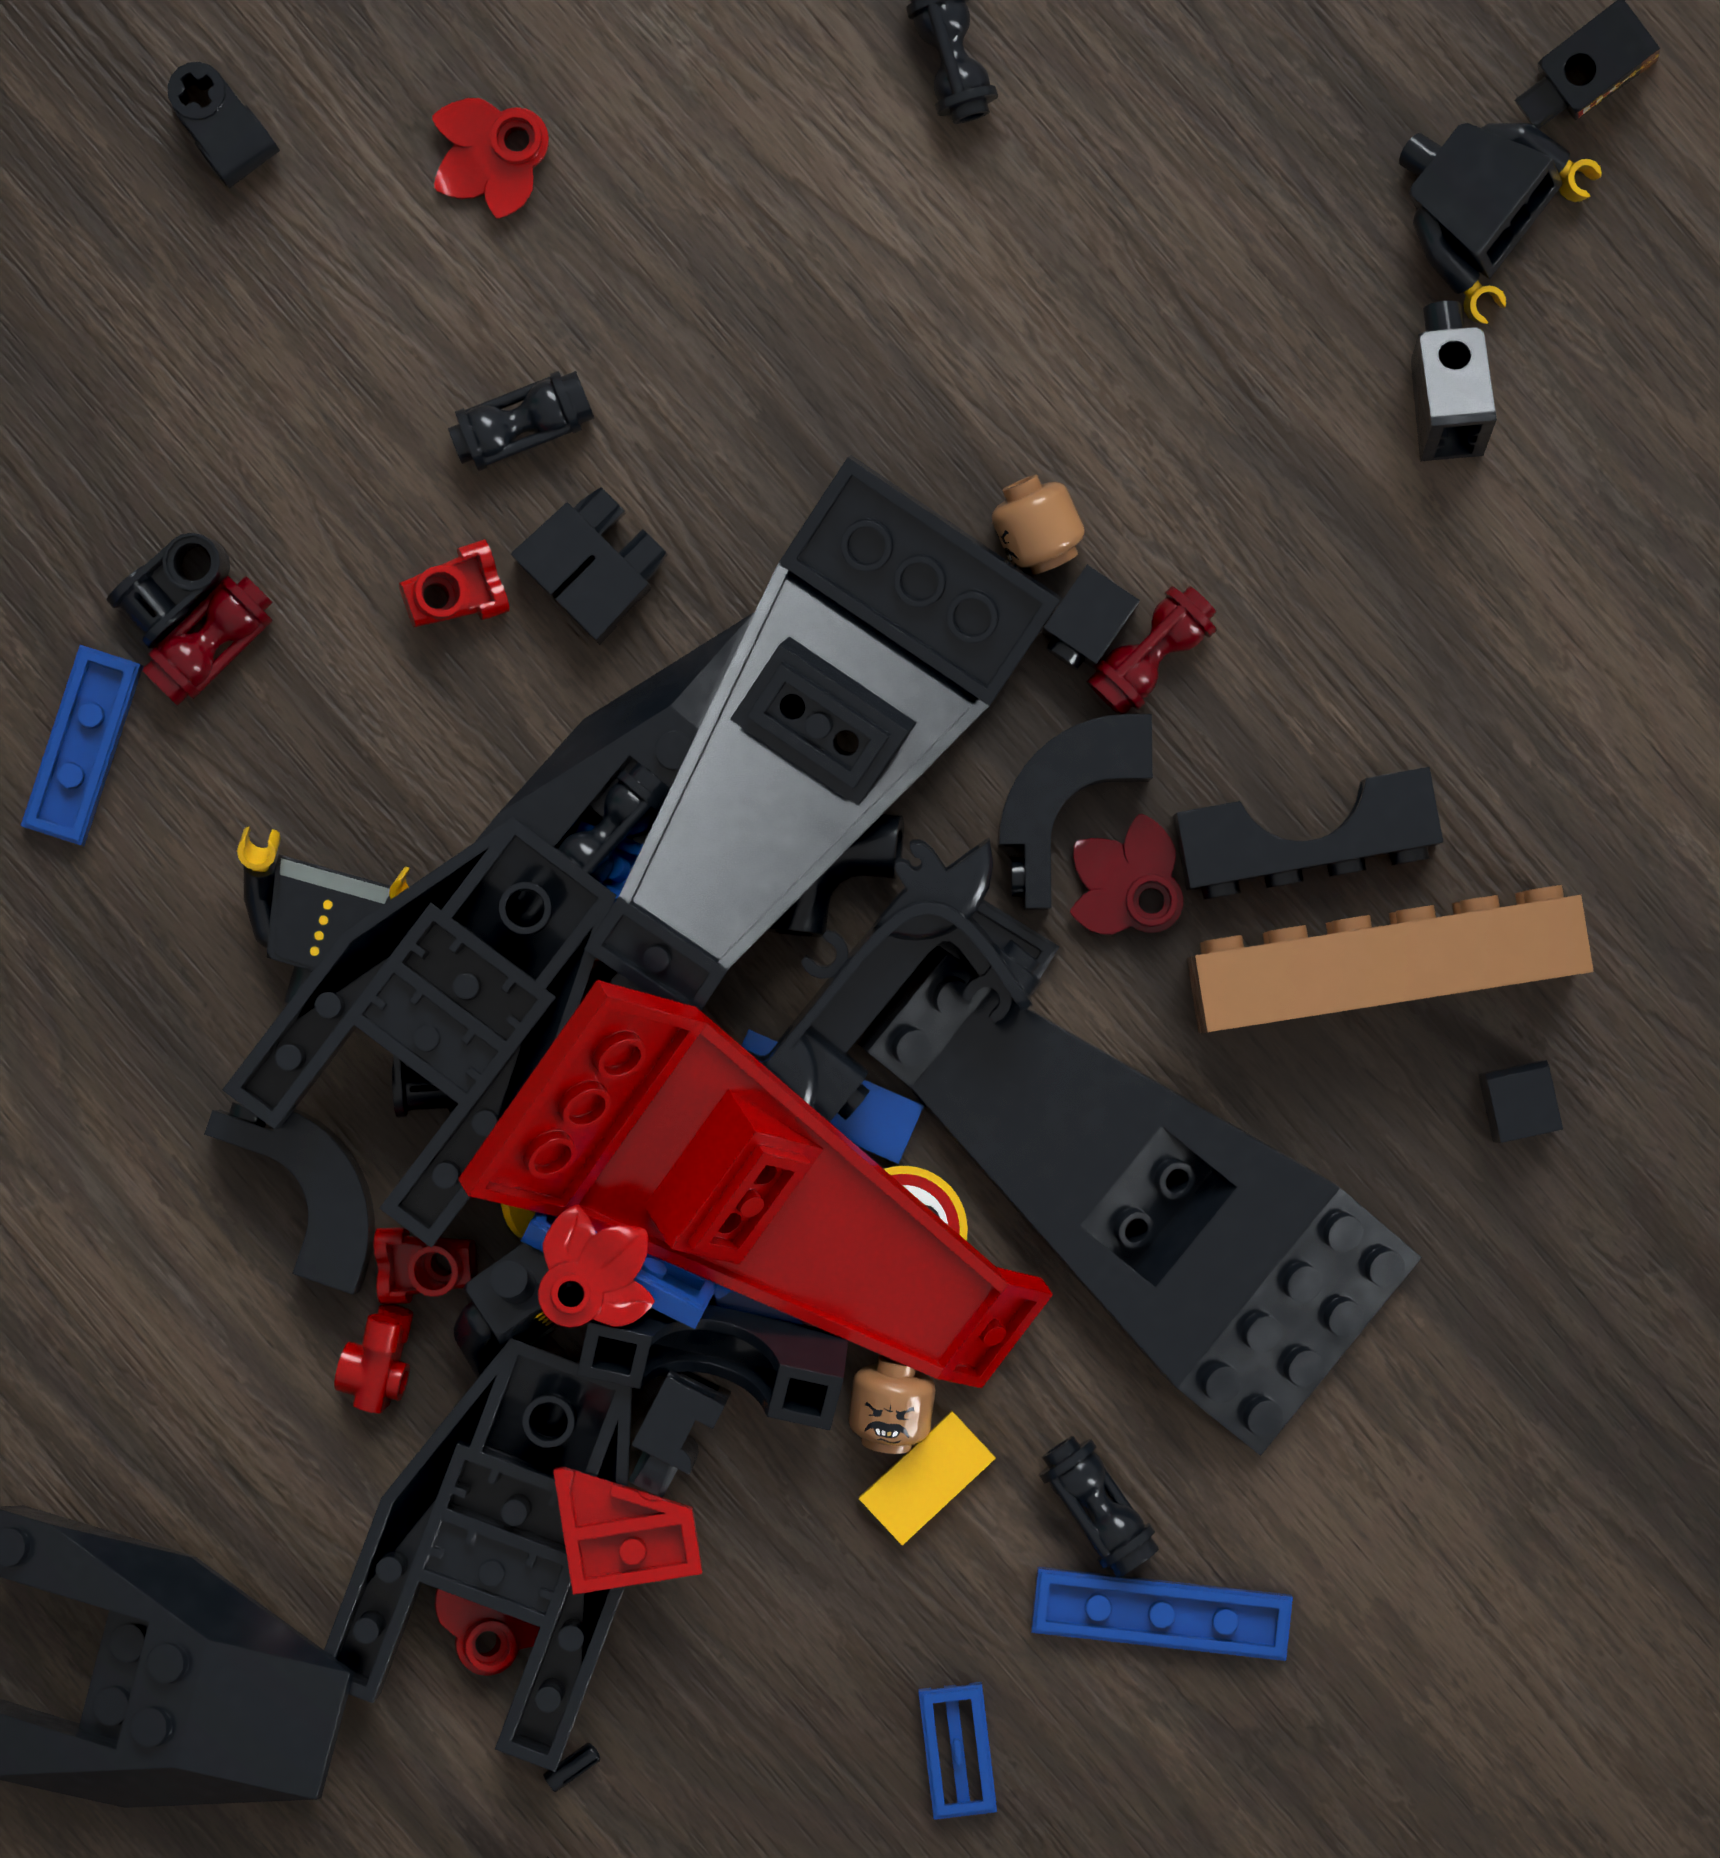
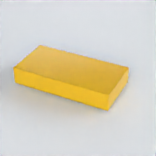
[859,1410,996,1546]

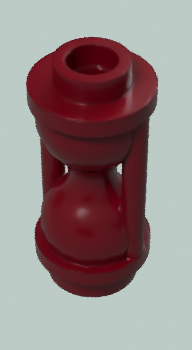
[141,575,273,706]
[1086,586,1217,715]

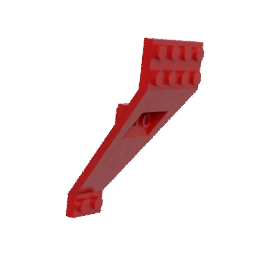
[458,980,1053,1389]

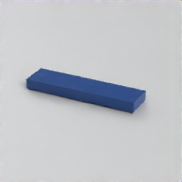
[1031,1567,1293,1661]

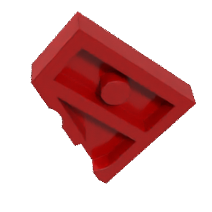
[553,1467,703,1595]

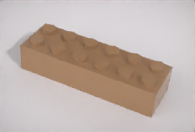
[1187,885,1594,1033]

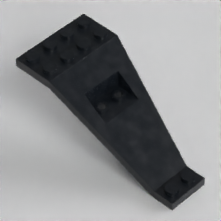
[584,455,1062,1011]
[858,946,1422,1456]

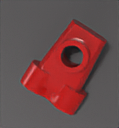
[399,539,510,627]
[374,1227,477,1304]
[334,1304,413,1413]

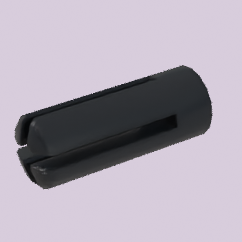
[543,1743,601,1792]

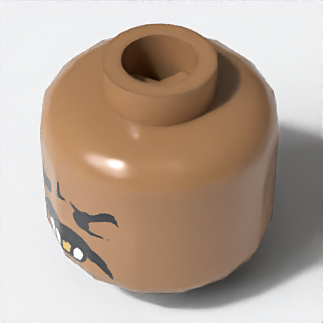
[992,474,1085,574]
[848,1355,936,1454]

